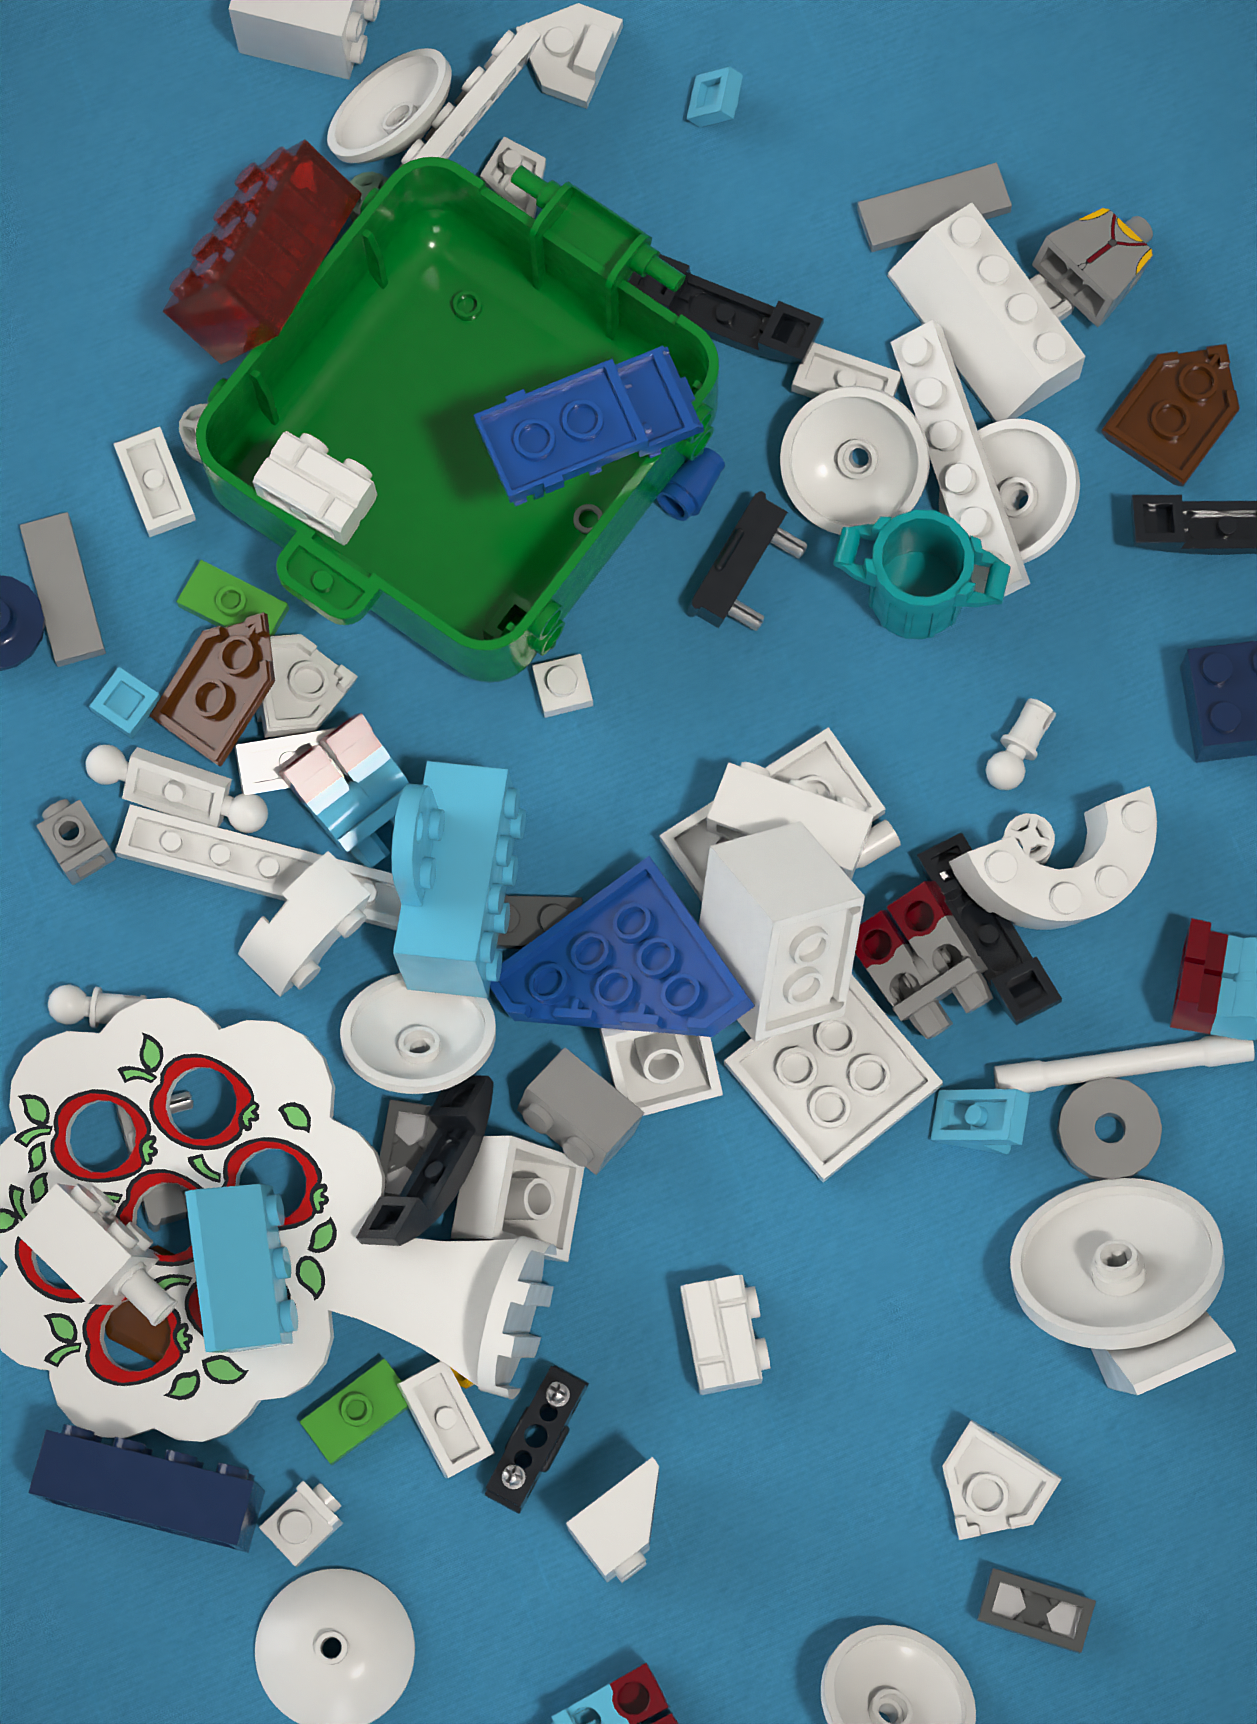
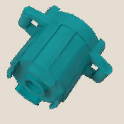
[833,509,1011,639]

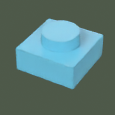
[687,67,743,127]
[89,667,161,739]

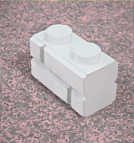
[253,431,377,545]
[680,1275,771,1395]

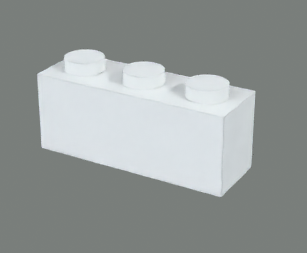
[707,762,874,880]

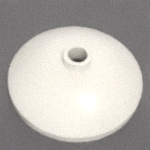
[327,48,452,164]
[780,386,930,535]
[939,419,1080,563]
[340,973,496,1094]
[255,1569,415,1724]
[821,1625,976,1724]

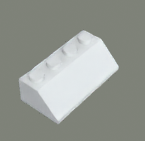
[888,203,1085,422]

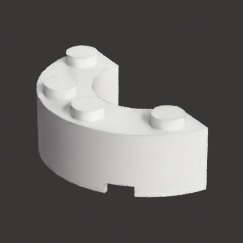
[949,786,1157,930]

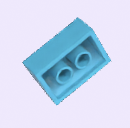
[185,1184,298,1353]

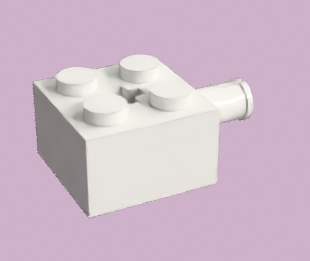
[13,1183,178,1326]

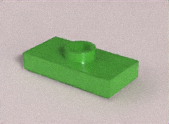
[176,560,290,636]
[300,1358,409,1465]

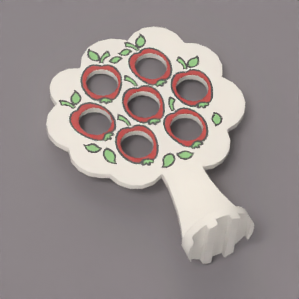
[0,998,557,1442]

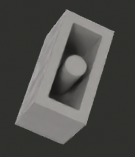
[517,1048,645,1175]

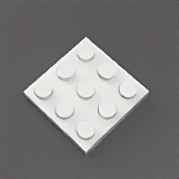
[724,974,943,1182]

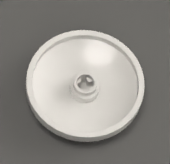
[1010,1178,1225,1350]

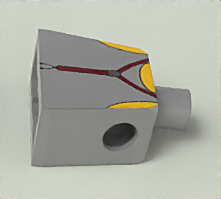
[1032,208,1153,328]

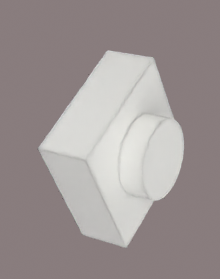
[532,654,593,718]

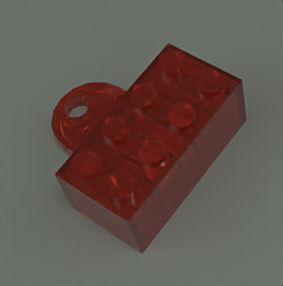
[162,139,362,364]

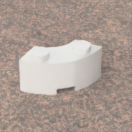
[238,851,371,997]

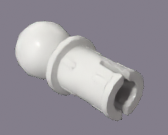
[985,698,1056,791]
[48,984,147,1028]

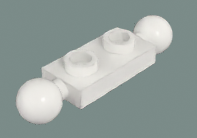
[86,745,268,833]

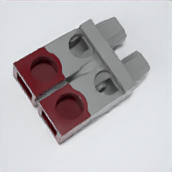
[855,881,993,1039]

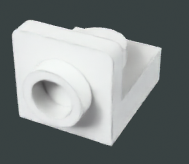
[259,1481,343,1567]

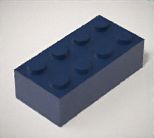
[1180,641,1257,763]
[28,1424,265,1553]

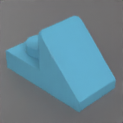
[931,1089,1030,1154]

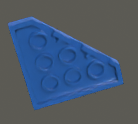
[490,856,755,1037]

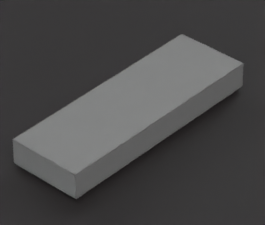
[857,162,1012,252]
[20,512,106,667]

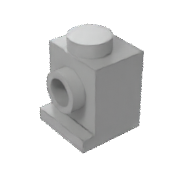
[36,799,116,885]

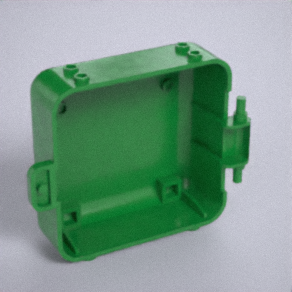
[196,157,719,683]

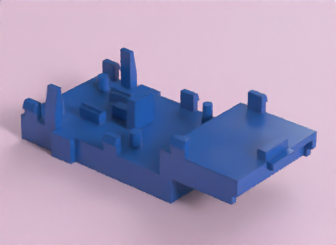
[473,346,704,506]

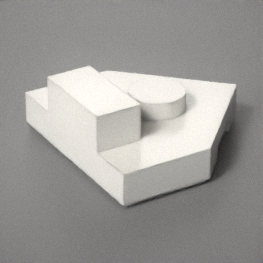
[516,3,623,109]
[256,634,358,738]
[942,1419,1062,1540]

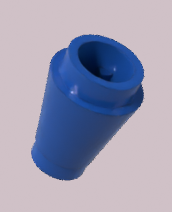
[657,448,725,521]

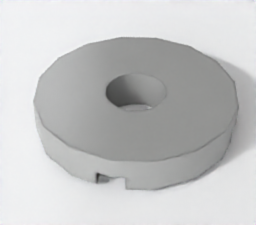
[1057,1077,1162,1180]

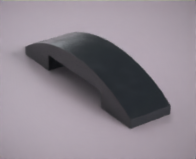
[628,254,824,364]
[1130,495,1257,555]
[917,832,1062,1025]
[356,1076,494,1246]

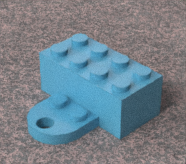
[391,761,526,998]

